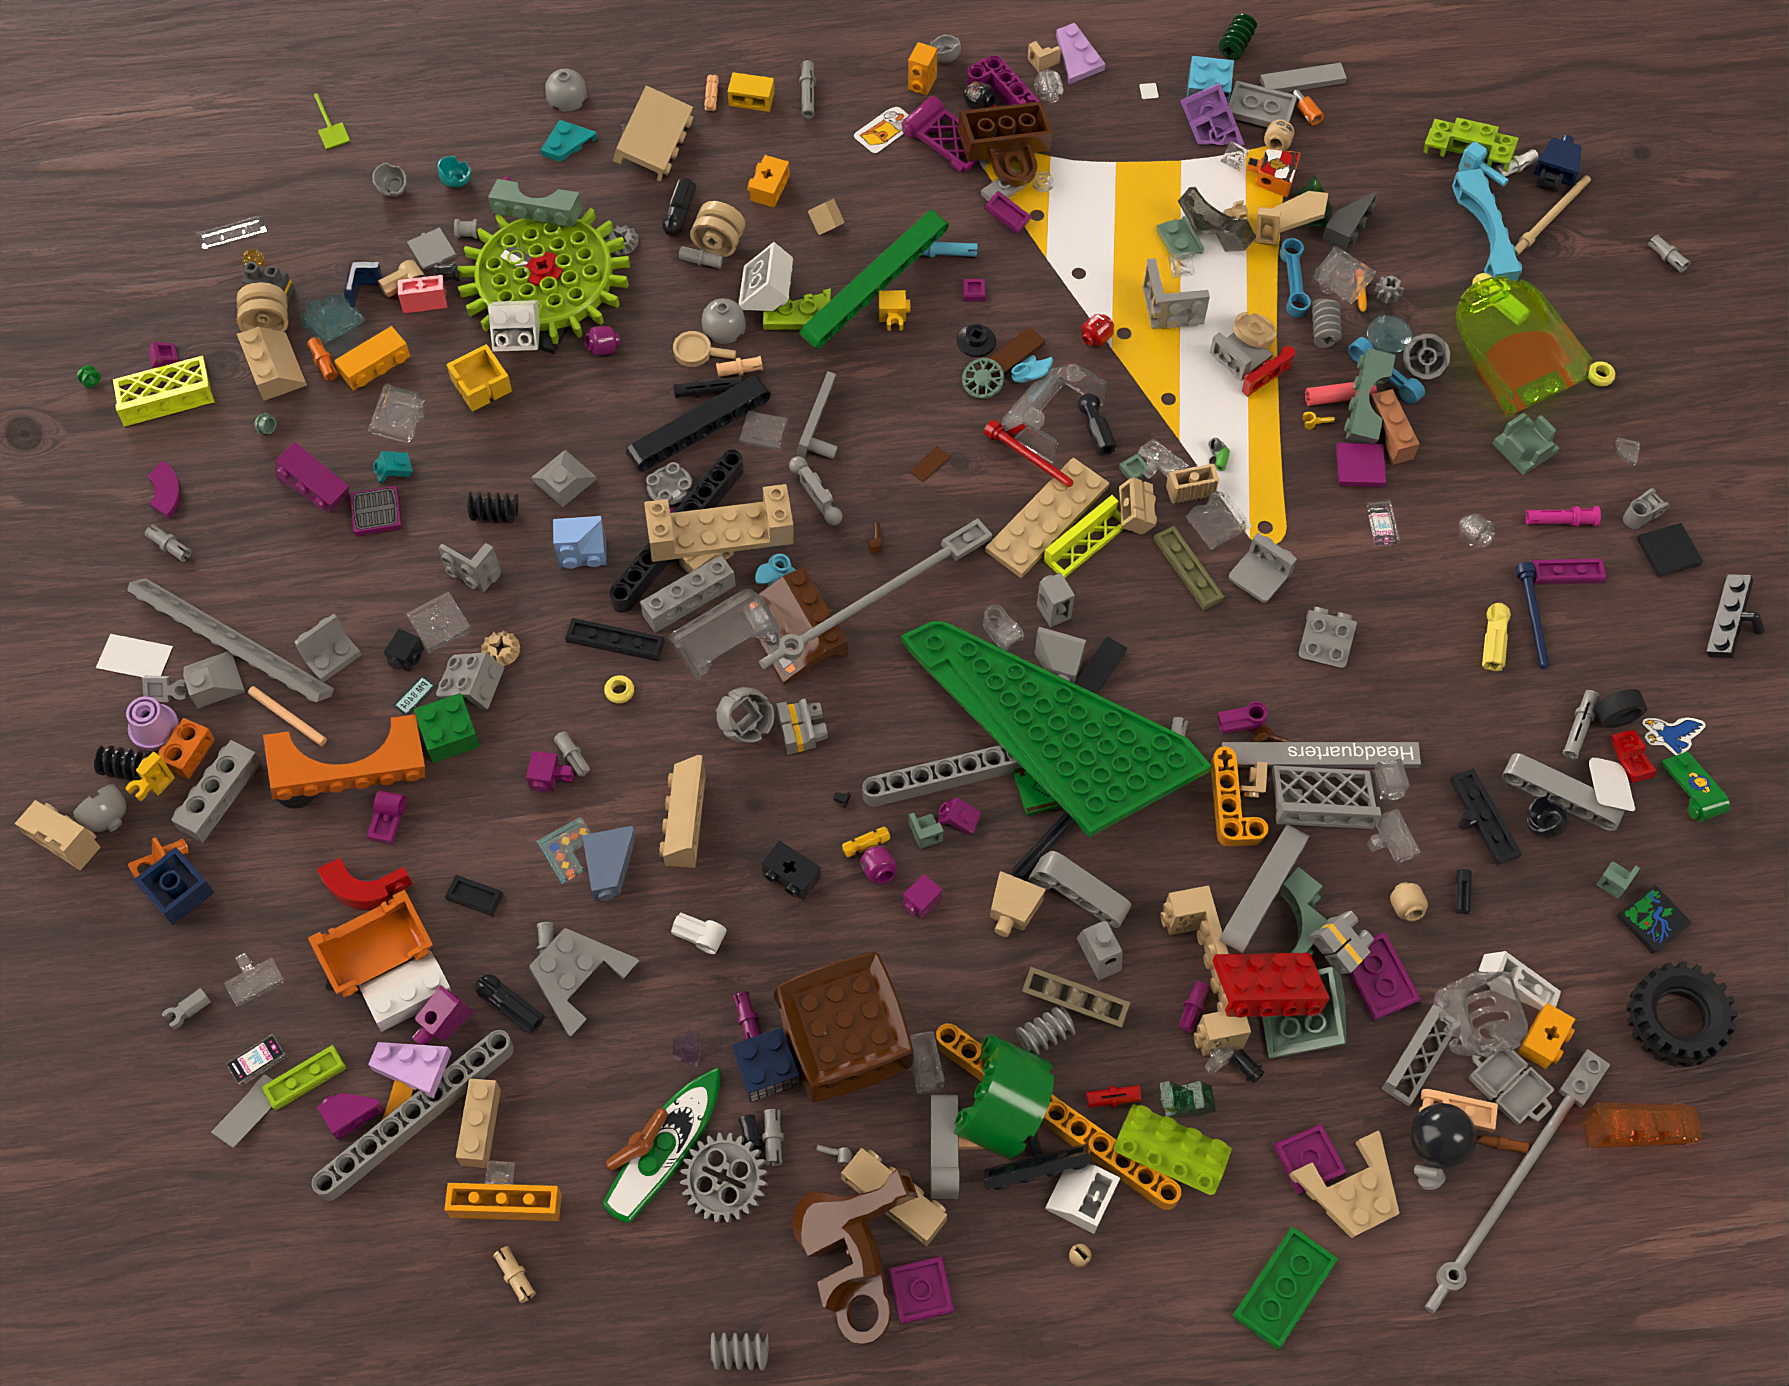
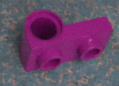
[367,790,408,845]

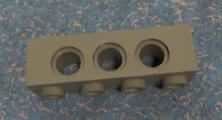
[1022,967,1132,1027]

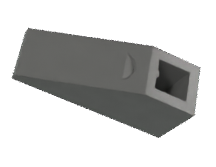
[1322,192,1377,251]

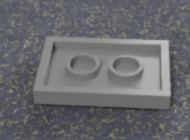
[1229,80,1297,128]

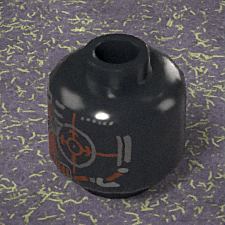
[964,81,996,109]

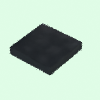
[1637,523,1703,578]

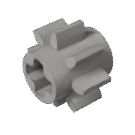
[1374,275,1404,304]

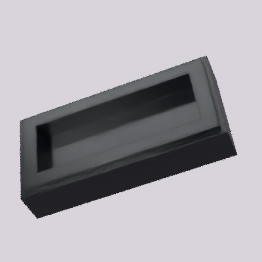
[445,875,503,917]

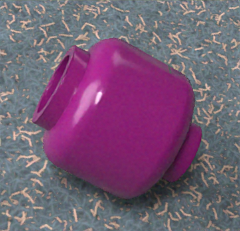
[585,326,620,356]
[860,846,897,884]

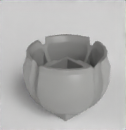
[716,687,774,744]

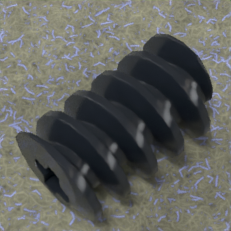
[467,491,519,523]
[94,745,152,780]

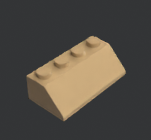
[660,755,706,868]

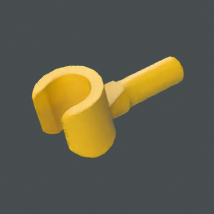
[1303,412,1335,430]

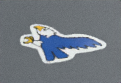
[1642,718,1705,755]

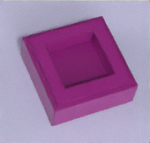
[963,279,986,302]

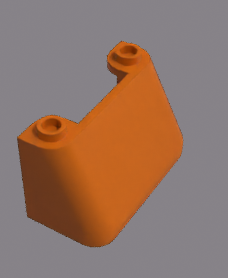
[308,890,433,998]

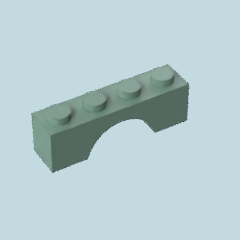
[488,179,583,227]
[1344,348,1396,444]

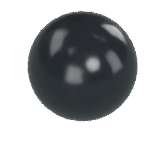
[1410,1103,1477,1169]

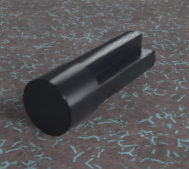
[1455,869,1472,915]

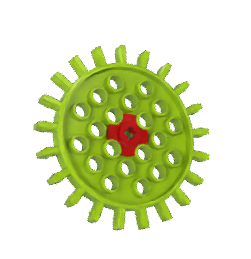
[457,208,630,344]

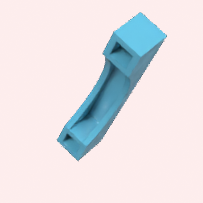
[1452,168,1522,286]

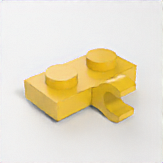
[126,752,175,801]

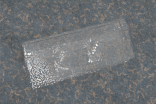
[196,215,267,249]

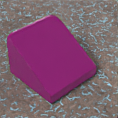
[148,342,179,369]

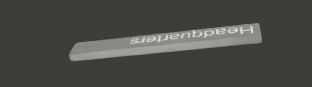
[1221,742,1421,768]

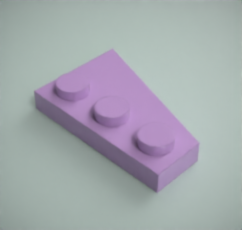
[1056,23,1106,84]
[368,1042,452,1098]

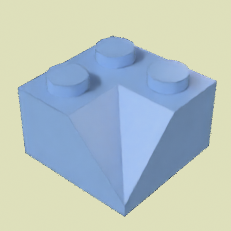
[553,516,607,569]

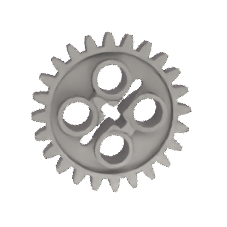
[680,1133,769,1223]

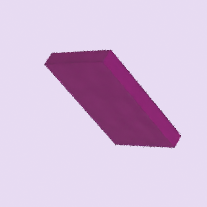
[1348,932,1421,1021]

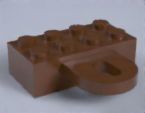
[957,101,1053,186]

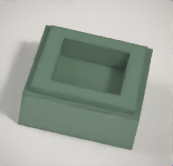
[1119,454,1152,480]

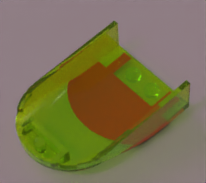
[1456,276,1592,417]

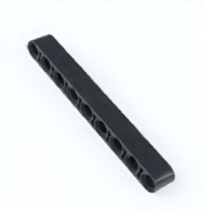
[609,449,744,613]

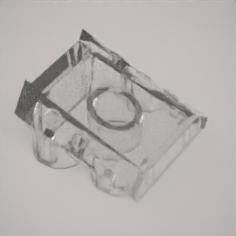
[1313,246,1376,304]
[368,383,425,443]
[1185,491,1252,550]

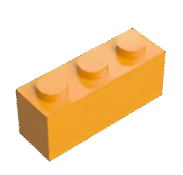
[334,326,411,391]

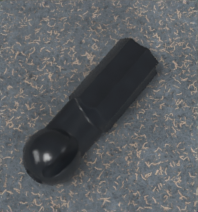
[662,177,696,236]
[1078,393,1117,456]
[475,974,545,1034]

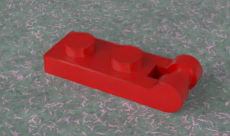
[1242,346,1295,397]

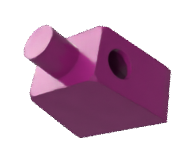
[412,985,474,1045]

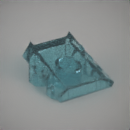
[301,293,365,346]

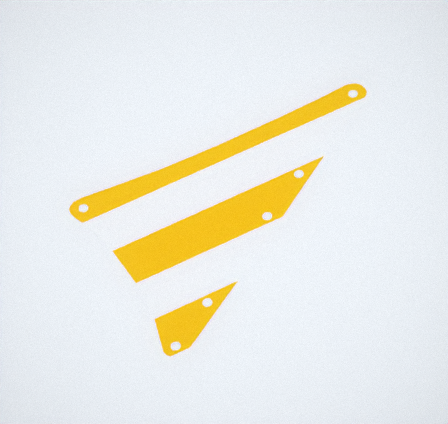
[979,146,1287,544]

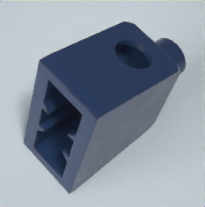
[1534,135,1582,186]

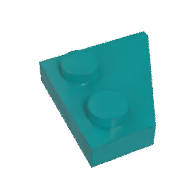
[541,120,597,162]

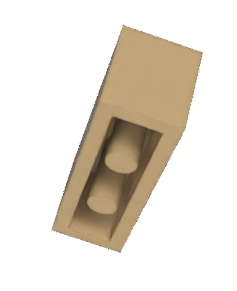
[456,1078,501,1168]

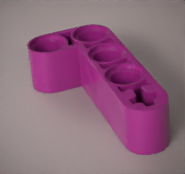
[967,55,1039,105]

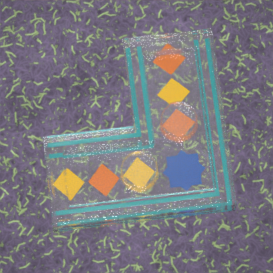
[537,817,591,884]

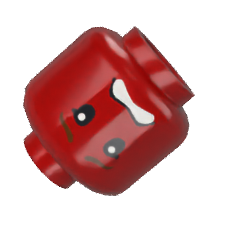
[1081,314,1114,347]

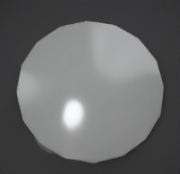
[646,462,693,505]

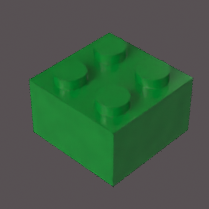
[414,693,480,763]

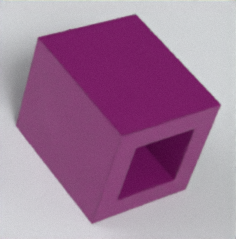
[903,874,943,920]

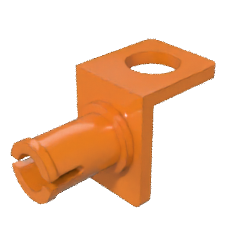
[128,837,189,878]

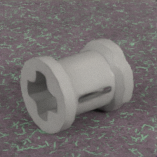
[454,219,479,239]

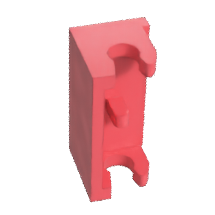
[398,275,448,314]

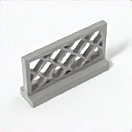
[1272,765,1381,829]

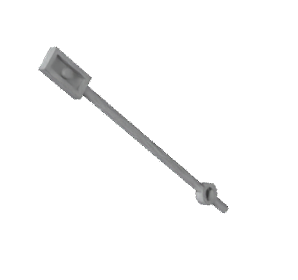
[759,518,992,669]
[1425,1049,1610,1314]

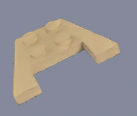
[1289,1130,1400,1238]

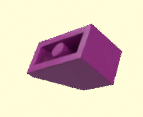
[317,1092,385,1141]

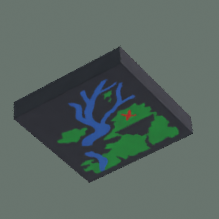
[1617,885,1692,954]

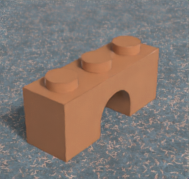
[1369,389,1420,465]

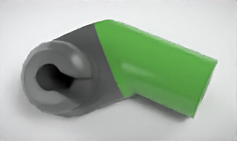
[1208,437,1230,471]

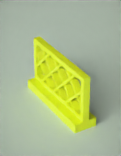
[113,356,215,427]

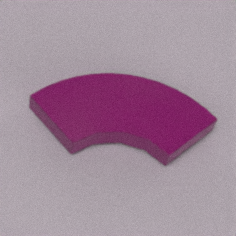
[147,460,181,519]

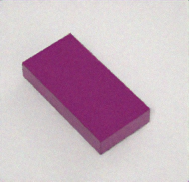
[984,191,1032,235]

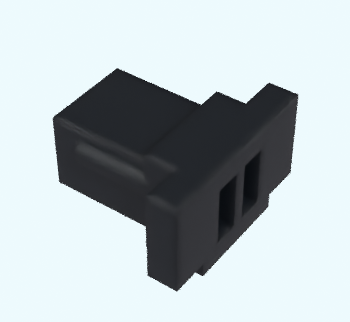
[833,792,851,808]

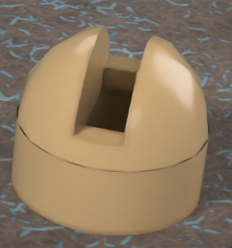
[1069,1244,1091,1267]

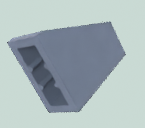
[582,826,636,901]

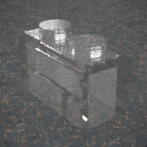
[910,1031,945,1095]

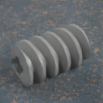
[1312,299,1342,349]
[1015,1006,1076,1055]
[710,1332,769,1371]

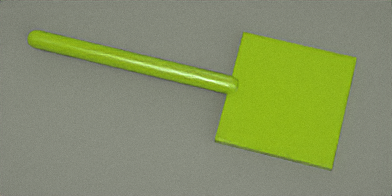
[314,93,350,150]

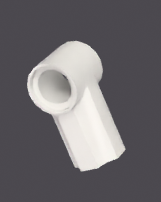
[671,912,727,954]

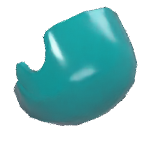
[437,155,472,188]

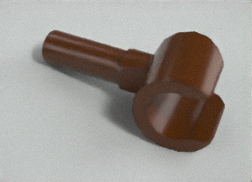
[868,523,882,553]
[1254,725,1290,742]

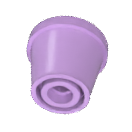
[126,696,179,751]

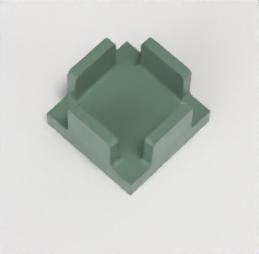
[1492,413,1559,475]

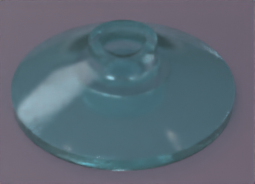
[1367,315,1412,353]

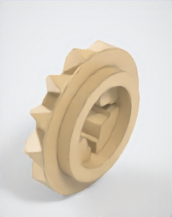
[481,630,520,666]

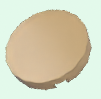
[1232,312,1277,348]

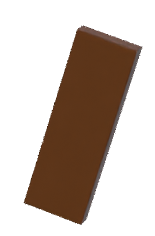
[981,327,1045,381]

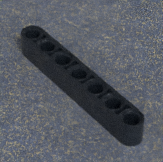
[626,376,771,472]

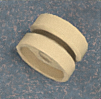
[690,201,745,257]
[236,282,288,332]

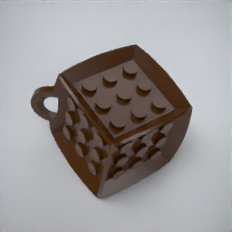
[774,952,915,1102]

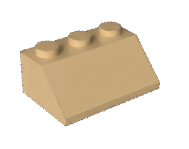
[237,327,307,401]

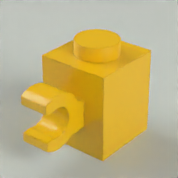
[879,290,910,331]

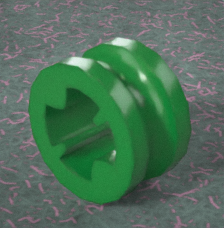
[77,365,101,388]

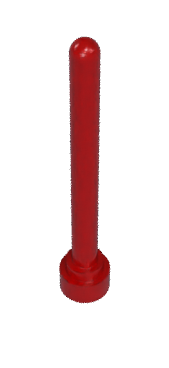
[984,419,1074,487]

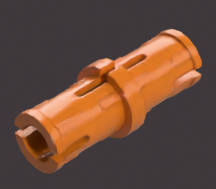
[307,337,338,381]

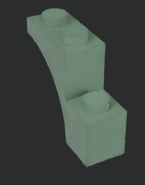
[1279,867,1327,956]

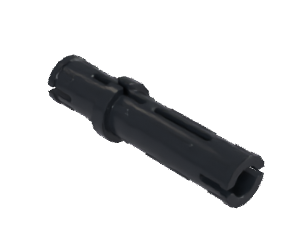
[673,376,742,398]

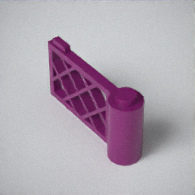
[901,96,979,172]

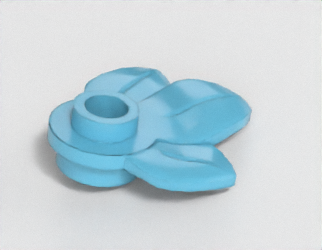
[1011,355,1053,383]
[755,554,796,587]

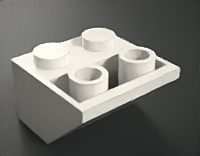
[488,300,540,351]
[1045,1164,1120,1234]

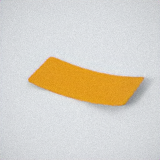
[382,1080,413,1130]

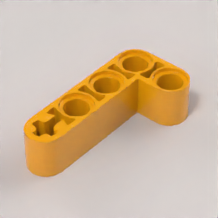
[1211,746,1268,847]

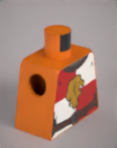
[1247,149,1300,197]

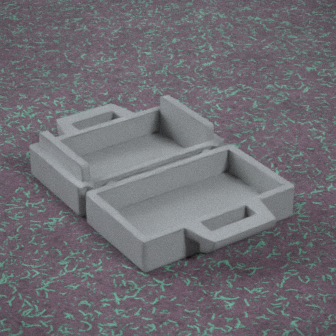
[1468,1042,1554,1126]

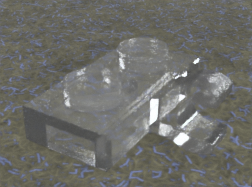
[1138,439,1189,479]
[1367,809,1421,863]
[224,952,285,1007]

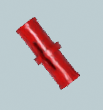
[1086,1085,1141,1108]

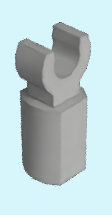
[162,988,211,1030]

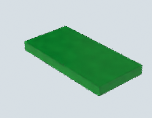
[1232,1226,1338,1351]

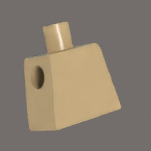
[990,871,1046,937]

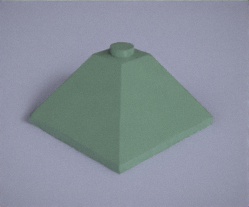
[1262,967,1346,1059]

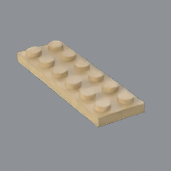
[985,457,1109,578]

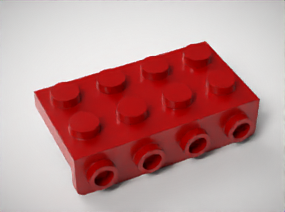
[1212,953,1329,1018]

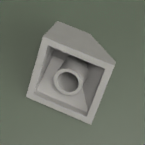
[531,450,597,507]
[1035,627,1086,683]
[183,651,245,708]

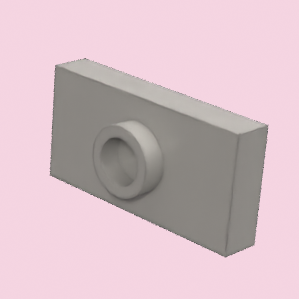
[981,168,1027,201]

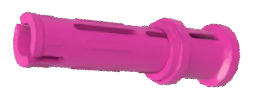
[1526,506,1601,527]

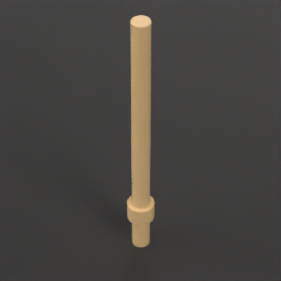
[1515,175,1591,257]

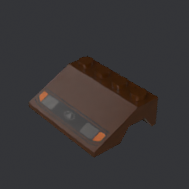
[741,567,848,684]

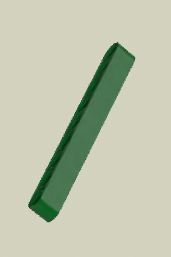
[799,209,949,349]

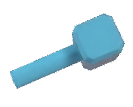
[1458,142,1509,187]

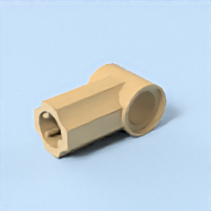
[378,260,425,298]

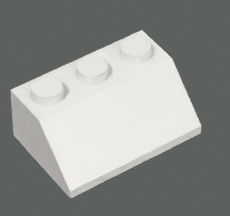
[739,242,793,311]
[359,951,452,1032]

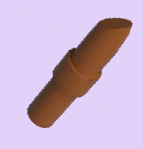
[1477,1135,1529,1153]

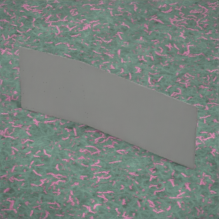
[211,1074,273,1148]

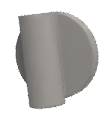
[1414,1165,1446,1190]

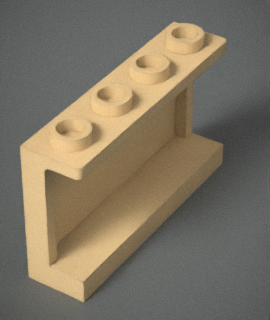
[613,86,694,182]

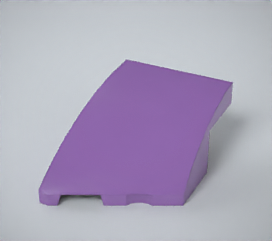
[1180,83,1245,146]

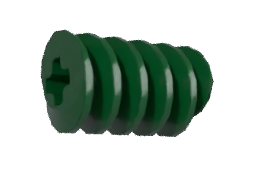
[1219,13,1257,61]

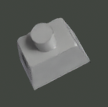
[1077,921,1122,981]

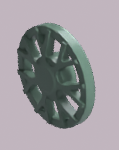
[962,358,1004,399]

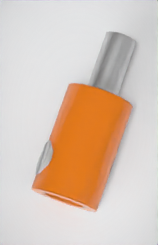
[1293,90,1324,126]

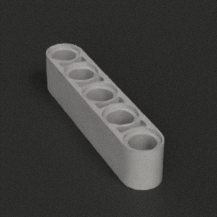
[1502,753,1625,831]

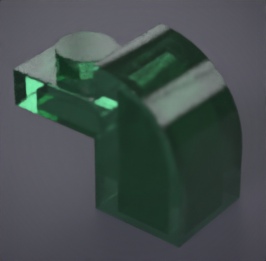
[1159,1081,1216,1118]

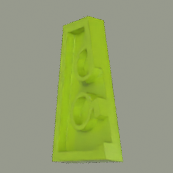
[763,288,831,330]

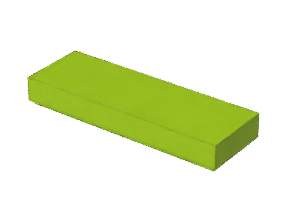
[261,1045,347,1111]

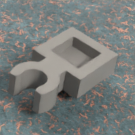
[142,675,188,702]

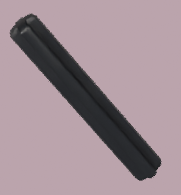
[1012,812,1076,880]

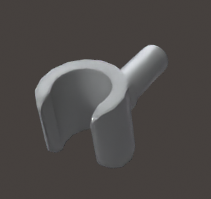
[816,1144,853,1166]

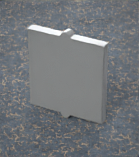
[407,227,457,271]

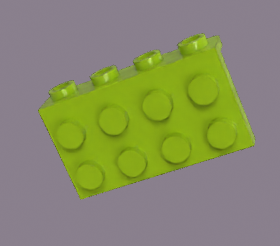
[1114,1104,1232,1195]

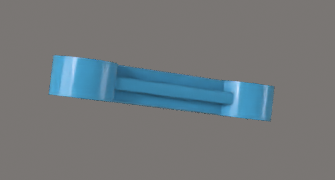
[1280,238,1311,318]
[1348,337,1425,405]

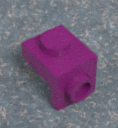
[937,798,981,835]

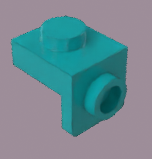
[373,451,413,483]

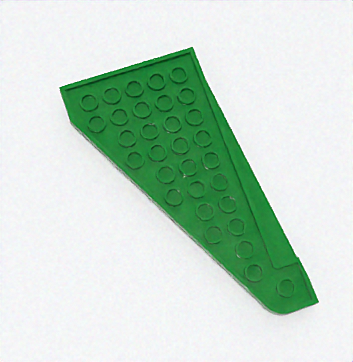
[901,621,1212,838]

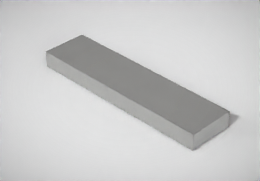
[1260,63,1347,92]

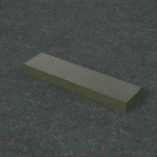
[1153,526,1224,611]

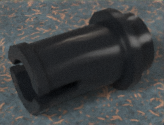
[1230,1049,1265,1083]
[738,1114,763,1151]

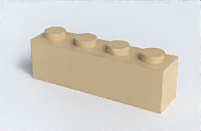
[841,1148,947,1247]

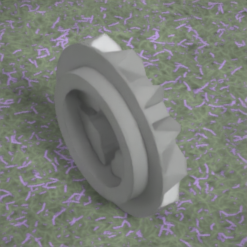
[604,225,638,256]

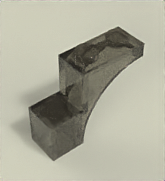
[1178,187,1256,252]

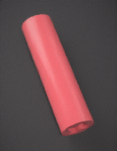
[1305,382,1377,406]

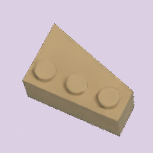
[15,800,100,871]

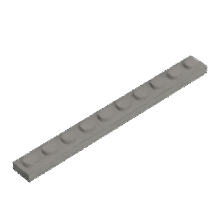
[127,578,334,702]

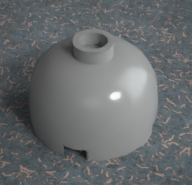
[545,68,588,112]
[701,298,746,344]
[1403,334,1451,379]
[73,784,127,832]

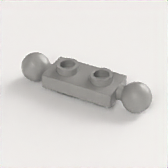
[789,456,843,526]

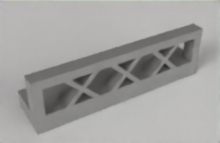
[1382,998,1461,1106]

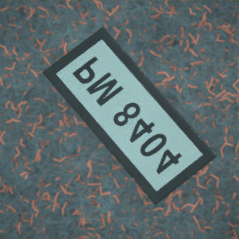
[392,675,436,716]

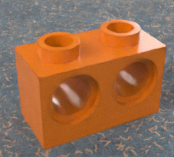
[158,718,215,780]

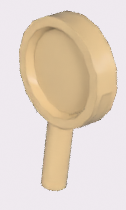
[673,331,736,367]

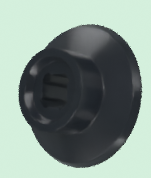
[956,324,996,357]

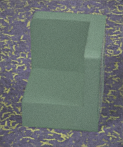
[909,813,944,849]
[1596,862,1640,899]

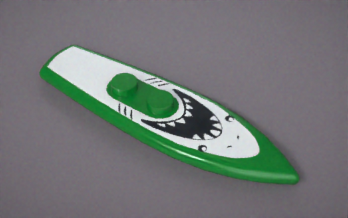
[602,1068,721,1223]

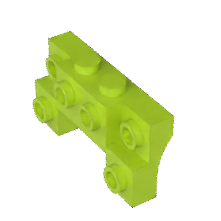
[1423,118,1519,172]

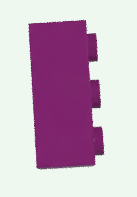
[275,441,349,513]

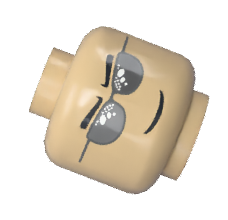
[1264,119,1295,151]

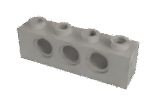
[640,555,736,633]
[171,740,261,843]

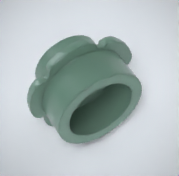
[255,413,276,435]

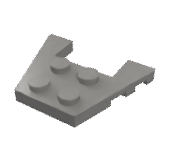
[529,928,639,1038]

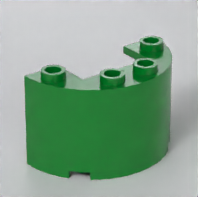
[954,1034,1054,1159]

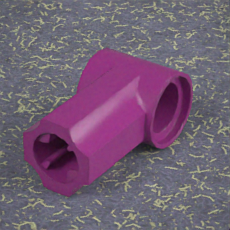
[1217,702,1268,734]

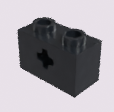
[761,840,821,900]

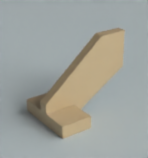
[1256,191,1328,245]

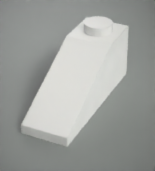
[1476,951,1561,1010]

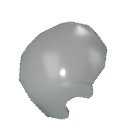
[930,35,961,64]
[372,163,408,197]

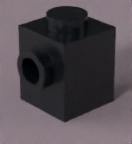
[384,629,424,672]

